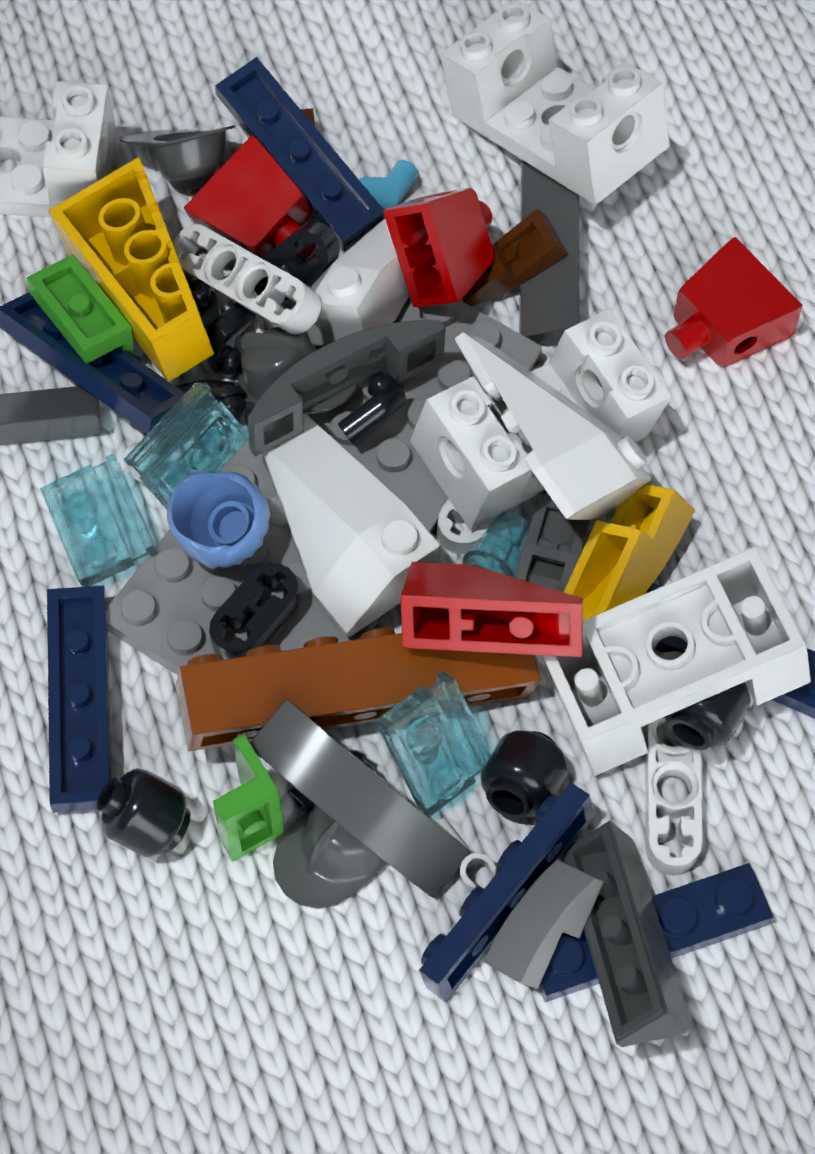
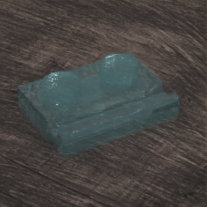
[123,383,249,510]
[40,454,159,587]
[375,671,491,817]

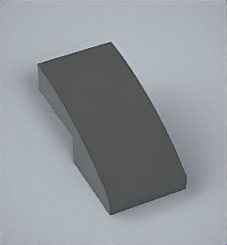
[514,493,590,592]

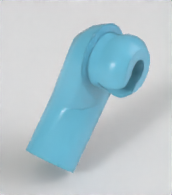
[359,160,419,209]

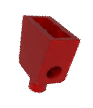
[183,135,316,260]
[383,188,494,308]
[665,237,803,367]

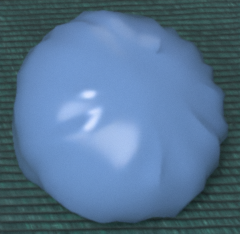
[167,471,271,569]

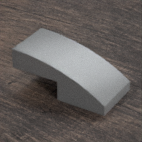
[484,860,604,989]

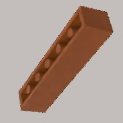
[176,628,541,752]

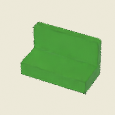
[26,254,134,364]
[213,734,284,862]

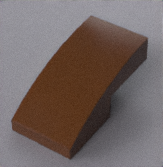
[462,209,568,306]

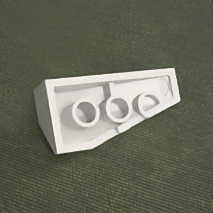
[291,192,430,346]
[455,332,652,520]
[262,414,441,639]

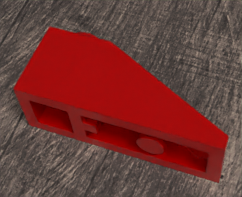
[400,562,583,657]

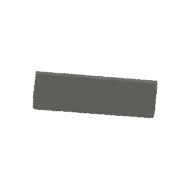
[519,161,579,345]
[0,386,102,446]
[563,821,692,1047]

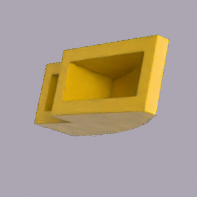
[564,484,695,621]

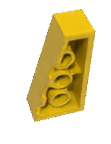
[48,157,214,382]

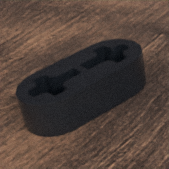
[254,222,340,303]
[209,563,299,660]

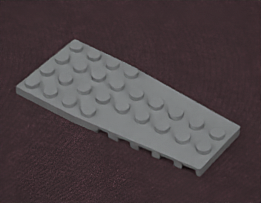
[106,296,542,675]

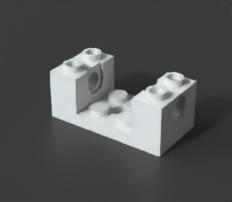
[440,0,670,205]
[0,81,117,217]
[410,308,672,530]
[542,546,811,776]

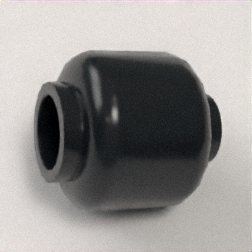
[664,682,750,750]
[481,730,567,819]
[97,768,191,858]

